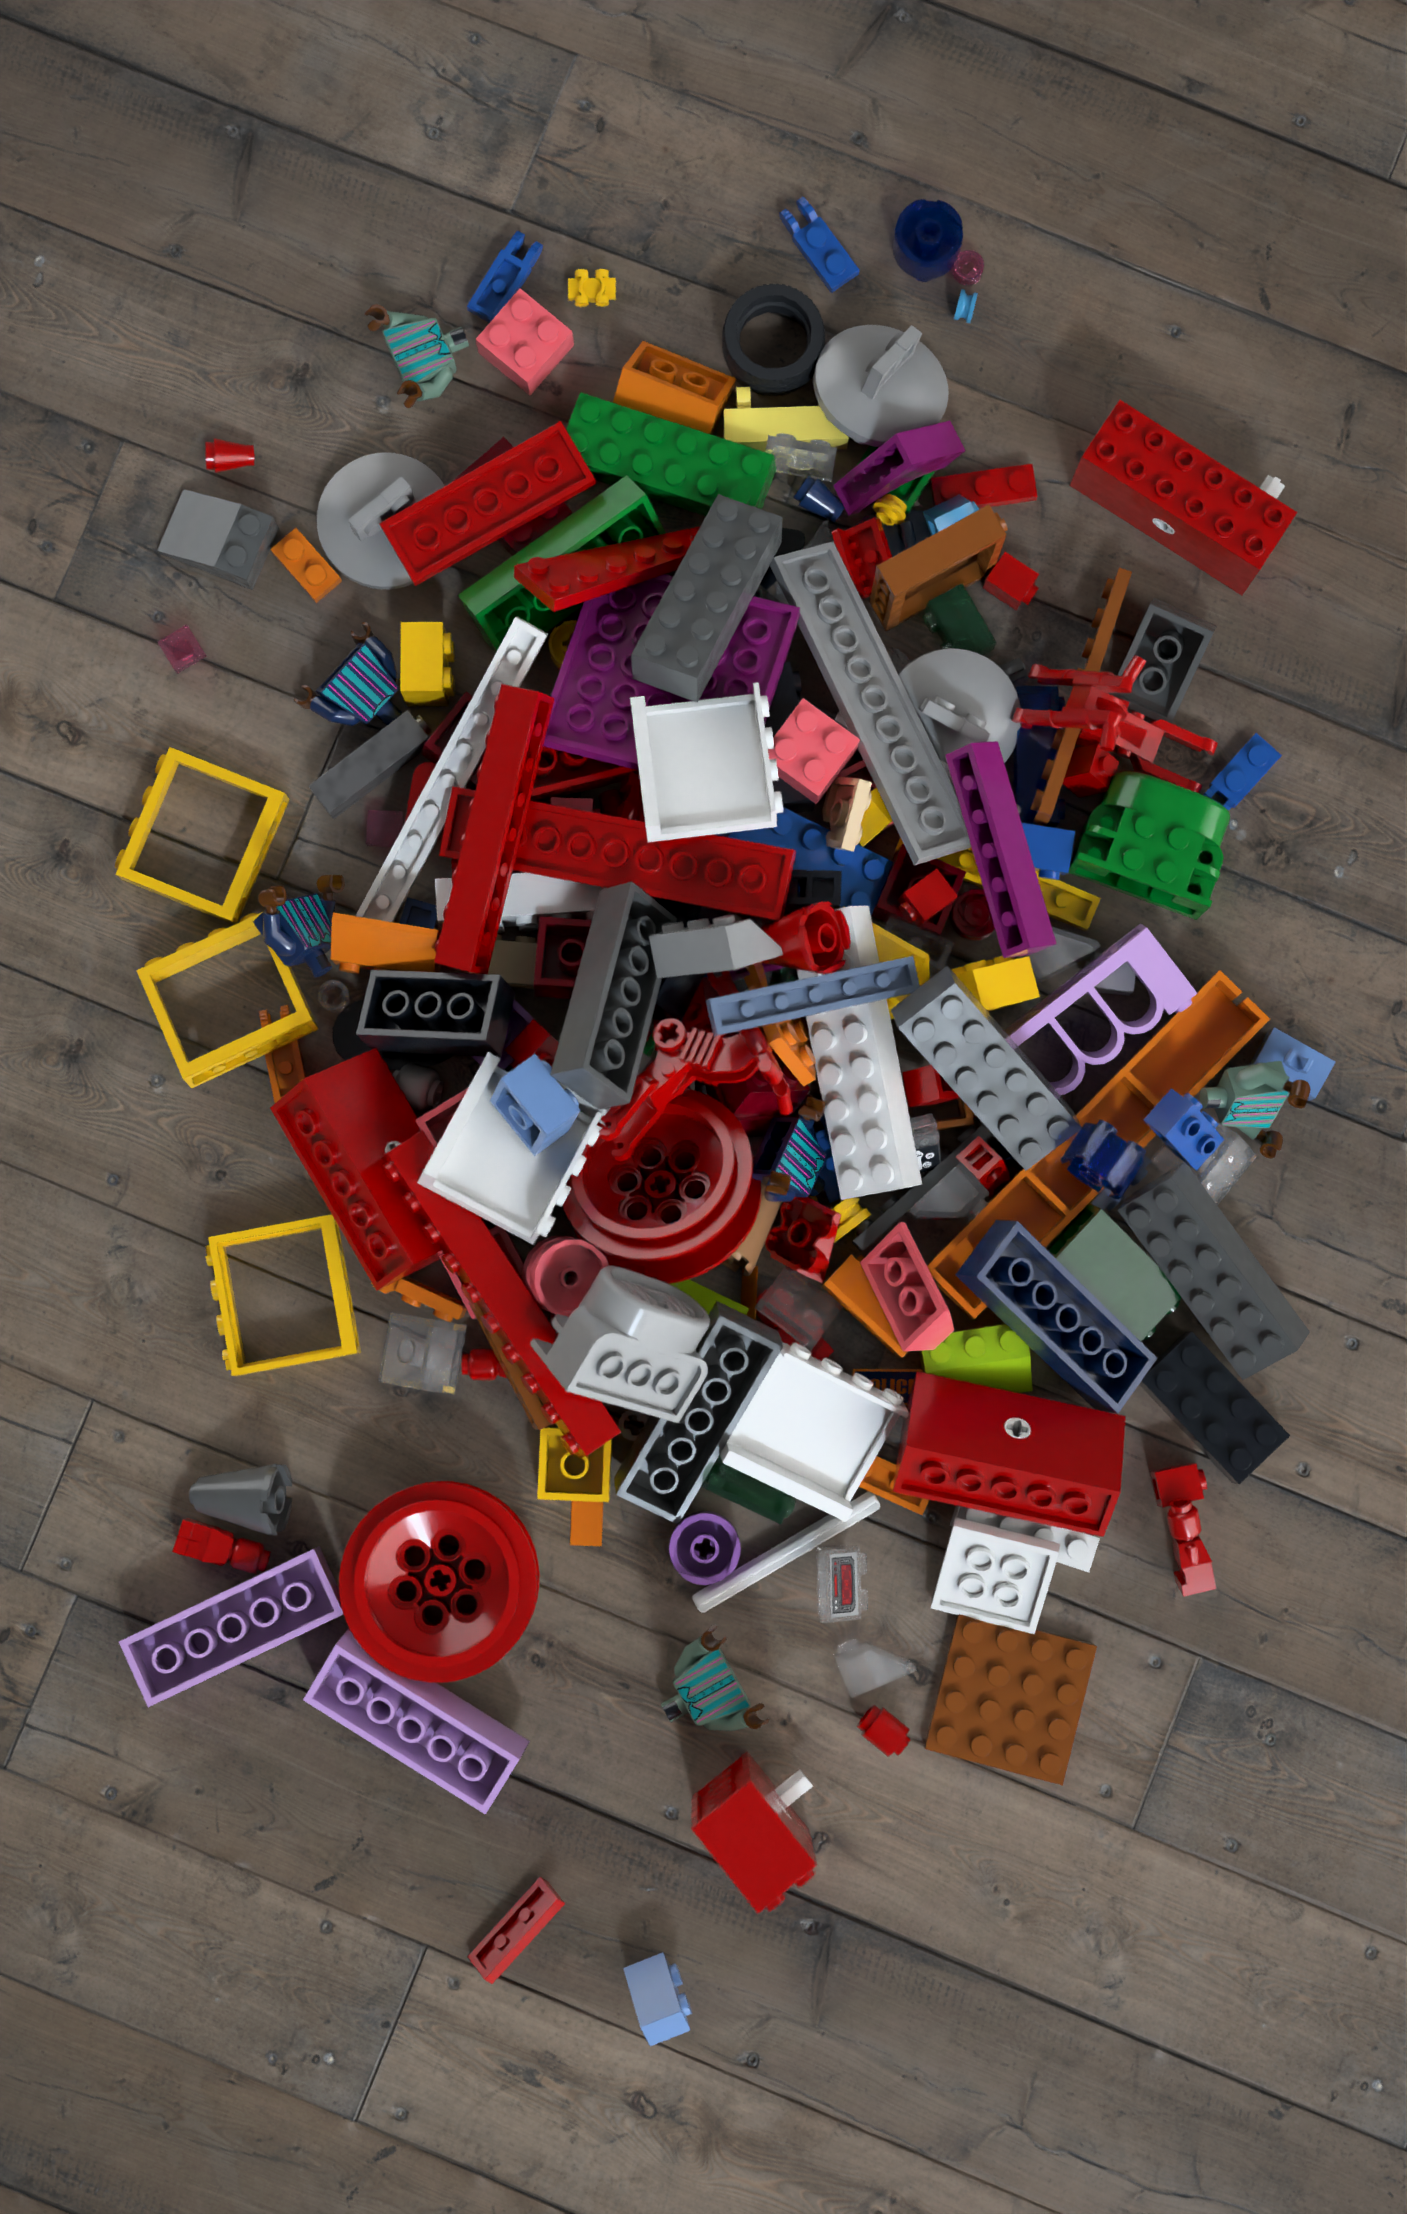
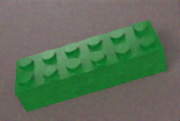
[566,392,777,516]
[458,475,666,653]

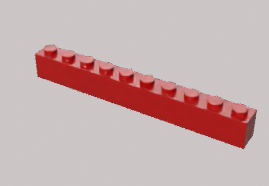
[381,1130,621,1458]

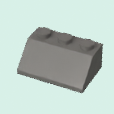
[649,915,783,978]

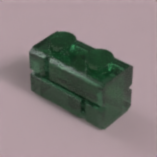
[923,583,997,656]

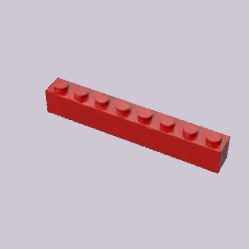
[434,684,555,974]

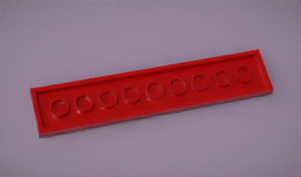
[439,786,796,921]

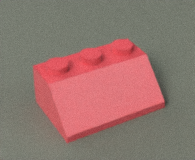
[860,1222,954,1351]

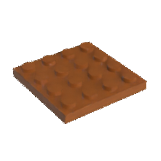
[924,1614,1097,1786]

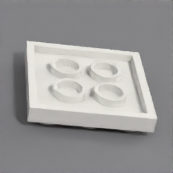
[931,1517,1060,1634]

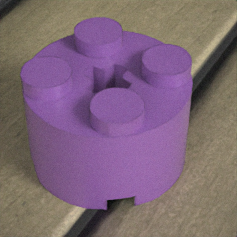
[669,1511,740,1585]

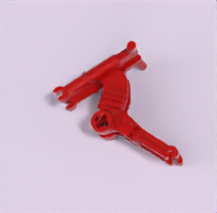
[1012,655,1218,793]
[599,970,793,1161]

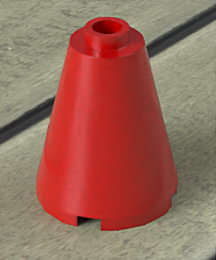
[759,901,851,974]

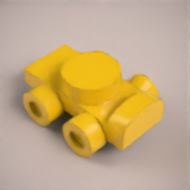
[568,269,616,307]

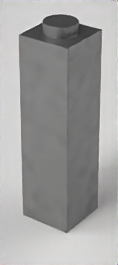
[309,710,431,819]

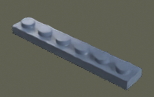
[706,956,920,1036]

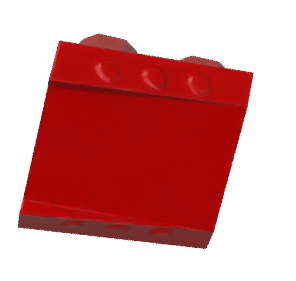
[765,1196,841,1284]

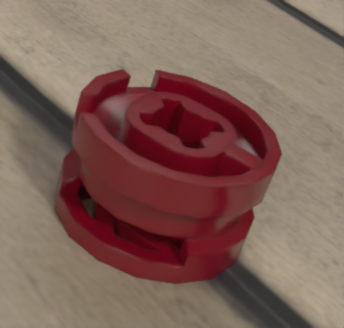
[951,889,995,941]

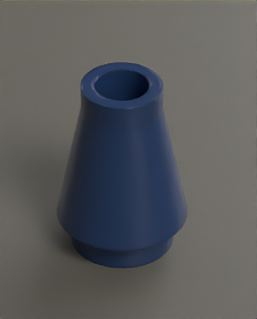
[793,475,845,523]

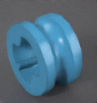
[954,289,978,324]

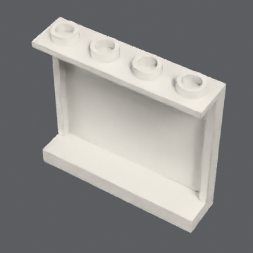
[630,682,783,842]
[417,1052,602,1244]
[720,1342,909,1522]

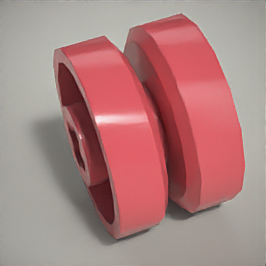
[522,1236,609,1317]

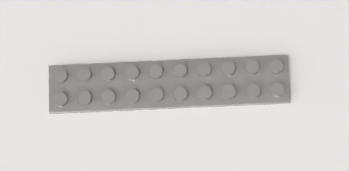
[770,542,971,865]

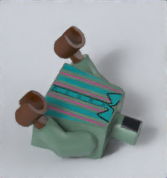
[365,304,469,408]
[1199,1061,1311,1159]
[661,1624,769,1731]

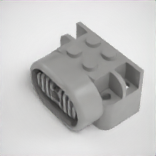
[530,1266,710,1423]

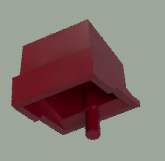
[705,1032,810,1137]

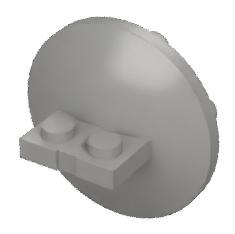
[813,325,949,447]
[317,453,445,589]
[898,648,1021,764]

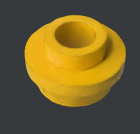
[873,494,907,526]

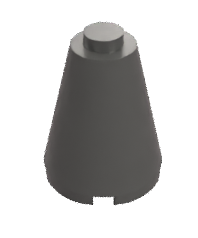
[189,1464,292,1535]

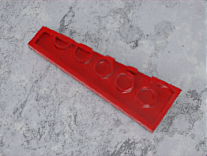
[514,526,701,612]

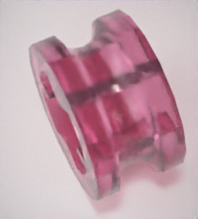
[953,250,984,286]

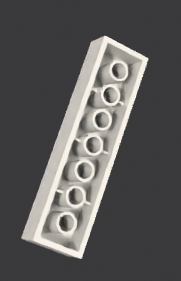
[797,906,922,1200]

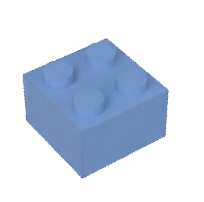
[490,1054,580,1156]

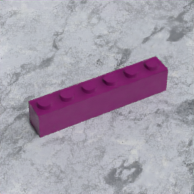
[945,741,1056,958]

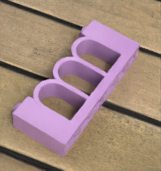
[1004,923,1197,1095]

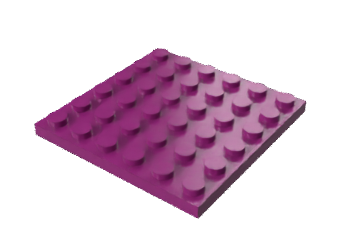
[543,574,800,770]

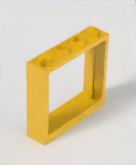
[115,747,290,925]
[136,912,319,1088]
[205,1214,361,1376]

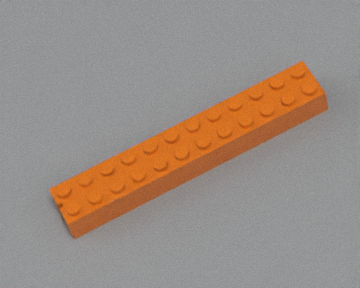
[927,970,1270,1319]

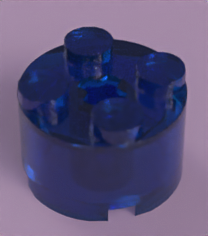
[892,199,963,282]
[1060,1120,1146,1199]

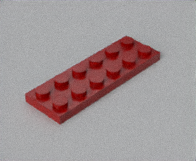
[379,421,596,586]

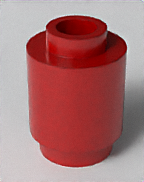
[856,1704,911,1757]

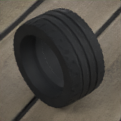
[722,283,825,396]

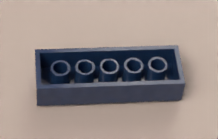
[956,1220,1157,1414]

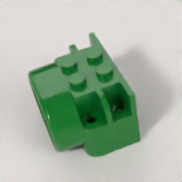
[1069,771,1230,920]

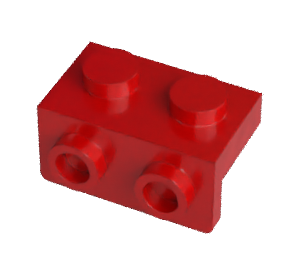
[831,517,892,599]

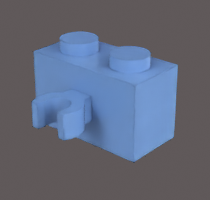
[1249,1027,1335,1101]
[623,1952,692,2046]

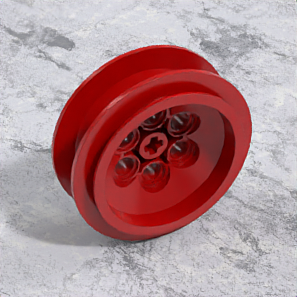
[562,1088,762,1284]
[339,1481,540,1683]

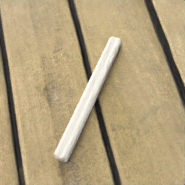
[692,1491,881,1613]

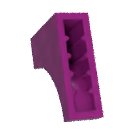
[833,421,966,516]

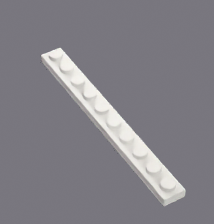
[356,617,548,922]

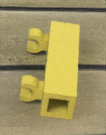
[723,387,849,452]

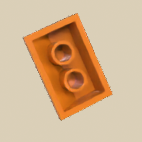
[613,341,736,435]
[331,912,441,974]
[821,1254,908,1358]

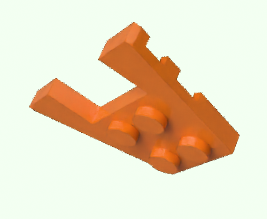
[744,962,816,1086]

